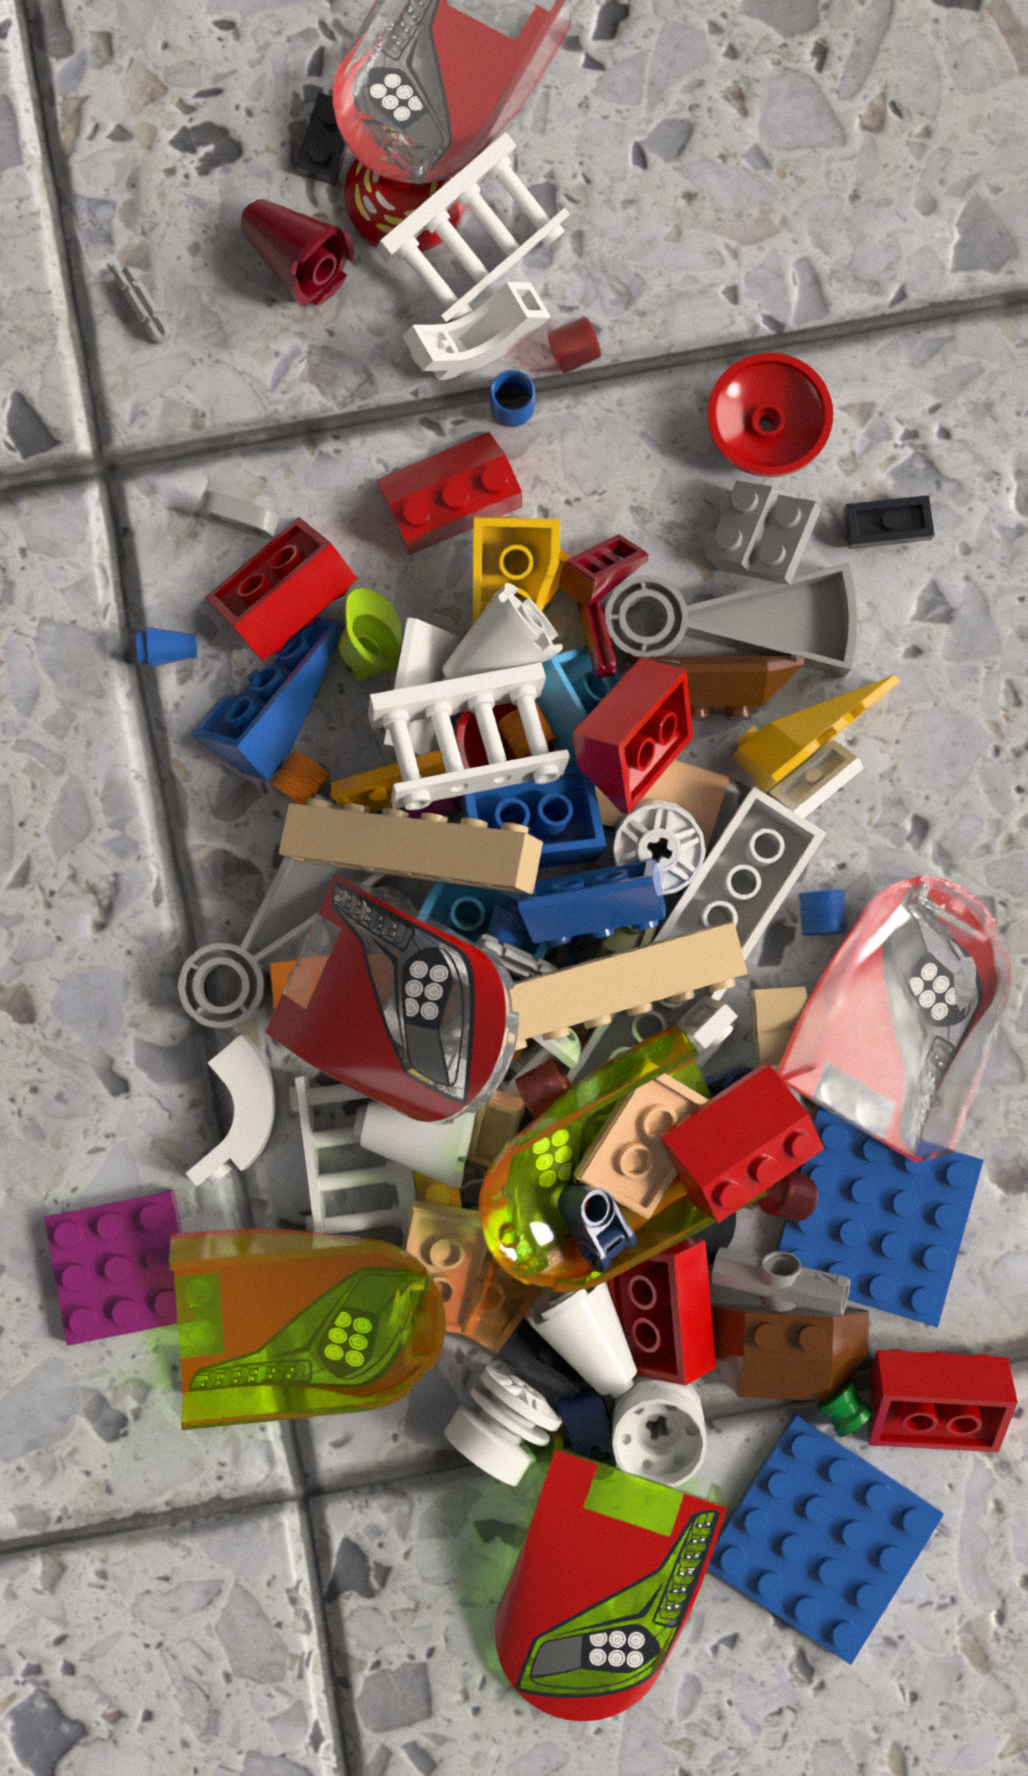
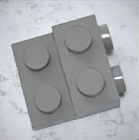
[704,480,821,585]

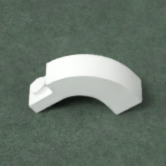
[402,282,551,380]
[185,1035,278,1187]

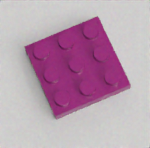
[44,1190,198,1346]

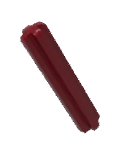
[576,599,617,679]

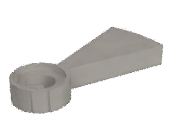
[604,563,857,677]
[178,794,391,1029]

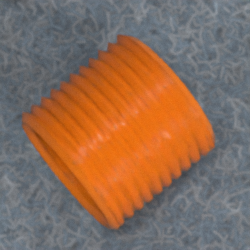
[497,702,557,759]
[270,750,330,805]

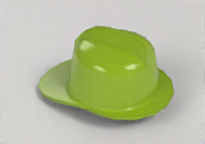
[338,588,403,682]

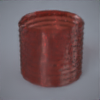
[547,315,601,374]
[515,1058,572,1120]
[756,1171,818,1222]

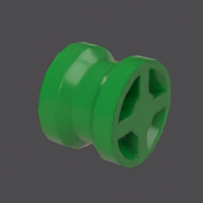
[816,1380,873,1437]

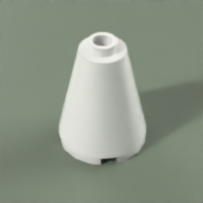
[442,583,563,681]
[353,1100,478,1189]
[525,1273,637,1398]

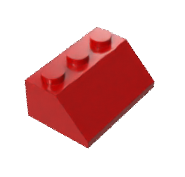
[376,431,522,556]
[205,517,358,661]
[572,657,693,814]
[658,1063,824,1223]
[606,1235,716,1386]
[868,1349,1018,1453]

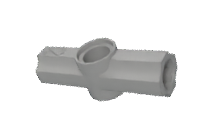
[712,1247,850,1316]

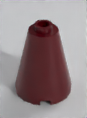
[241,199,354,307]

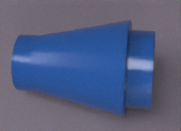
[136,626,197,668]

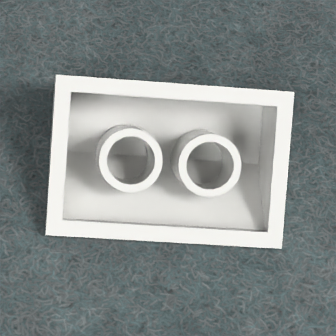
[384,617,461,759]

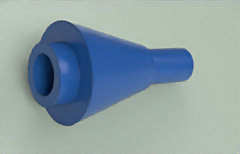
[487,900,528,965]

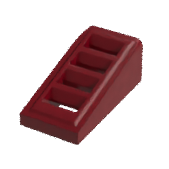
[559,534,649,607]

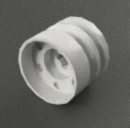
[613,799,706,895]
[444,1366,562,1486]
[612,1375,707,1490]

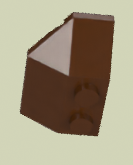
[631,656,804,721]
[711,1303,869,1401]

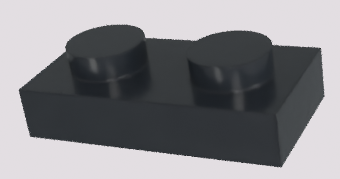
[296,92,358,186]
[843,495,935,549]
[496,1316,584,1401]

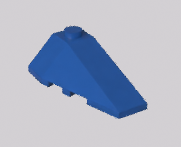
[190,617,344,781]

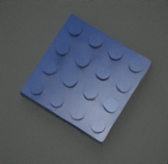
[775,1109,984,1328]
[707,1412,944,1665]

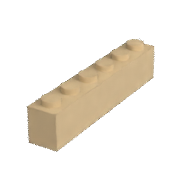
[279,799,543,895]
[500,922,748,1053]

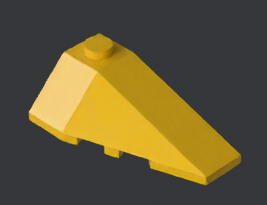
[472,516,560,625]
[732,675,900,794]

